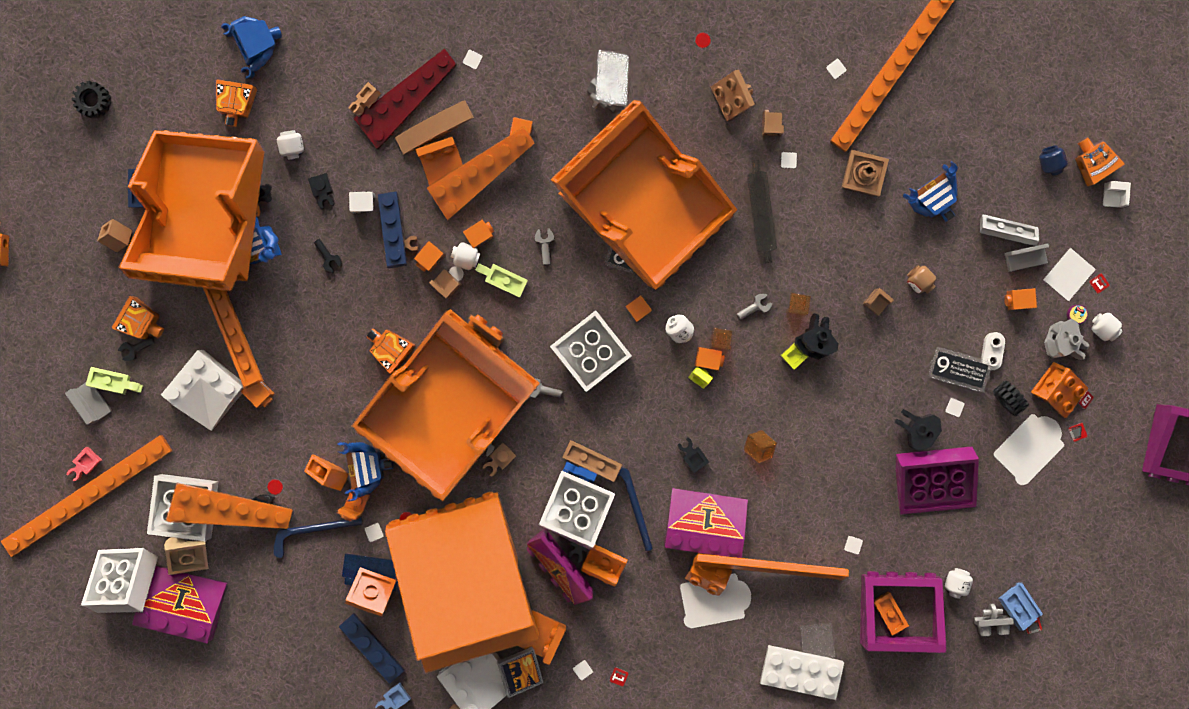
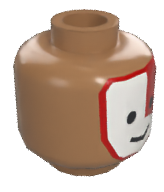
[907,265,936,294]

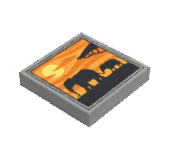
[497,647,543,698]

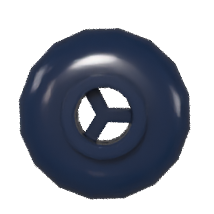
[1039,145,1068,176]

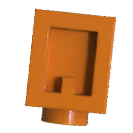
[337,488,370,521]

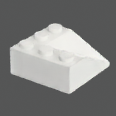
[550,310,631,392]
[161,350,244,431]
[539,471,615,550]
[147,474,219,541]
[81,548,158,613]
[437,652,506,709]

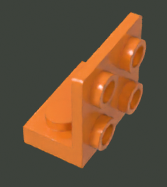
[416,137,463,186]
[468,315,505,348]
[1031,362,1088,418]
[517,610,566,665]

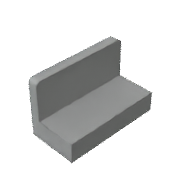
[1004,244,1049,272]
[65,382,112,425]

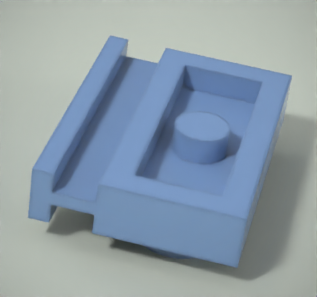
[998,583,1043,631]

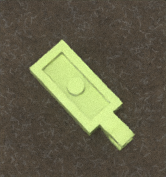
[475,263,528,297]
[86,367,143,395]

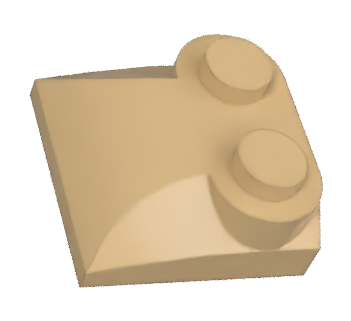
[164,537,208,575]

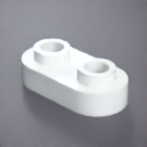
[981,332,1005,370]

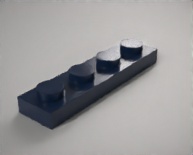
[378,191,407,269]
[339,613,405,684]

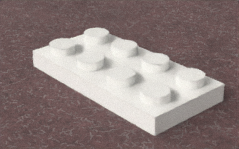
[760,645,844,700]

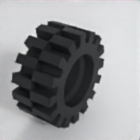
[72,81,111,118]
[993,380,1029,417]

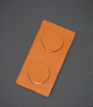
[874,591,909,636]

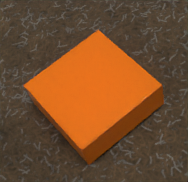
[625,295,652,322]

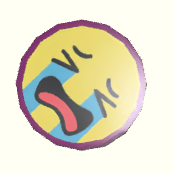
[1067,305,1088,324]

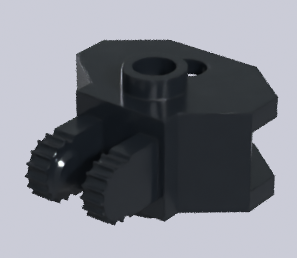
[794,313,839,360]
[894,409,942,451]

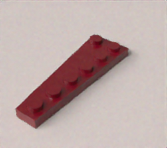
[354,49,457,149]

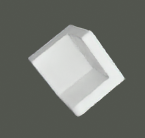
[1103,181,1131,208]
[349,192,375,213]

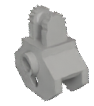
[1044,319,1089,360]

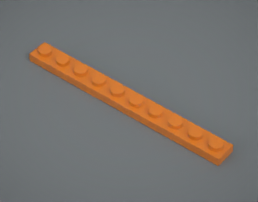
[830,0,954,152]
[0,435,173,557]

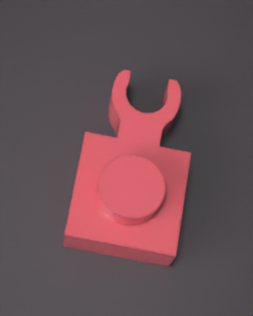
[67,447,102,481]

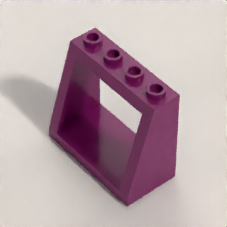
[1142,404,1189,485]
[860,571,946,653]

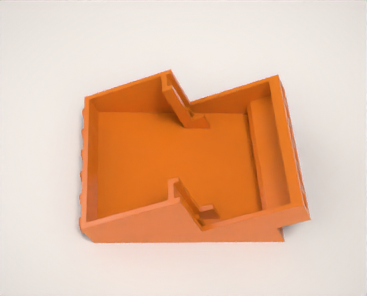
[551,100,737,290]
[119,130,264,291]
[352,309,540,501]
[385,492,539,673]

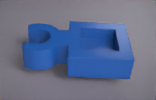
[563,462,597,484]

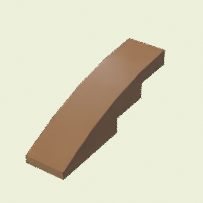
[395,100,474,155]

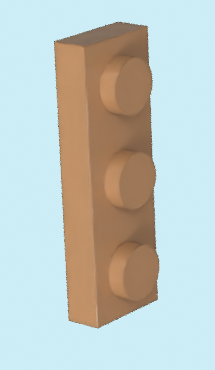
[562,440,623,482]

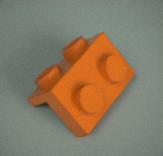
[581,544,628,587]
[685,553,732,596]

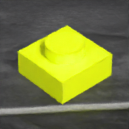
[780,343,808,370]
[688,367,713,389]

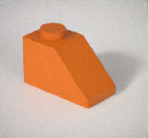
[304,454,349,491]

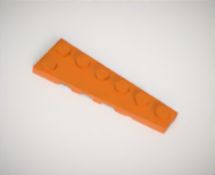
[427,126,535,220]
[166,483,293,529]

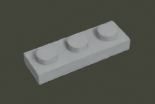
[980,214,1039,246]

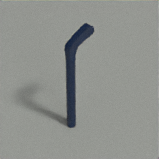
[618,468,653,551]
[274,517,363,558]

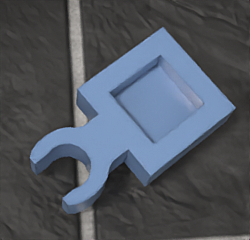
[375,683,411,709]

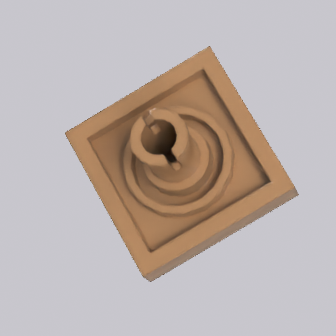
[711,69,755,121]
[841,150,889,197]

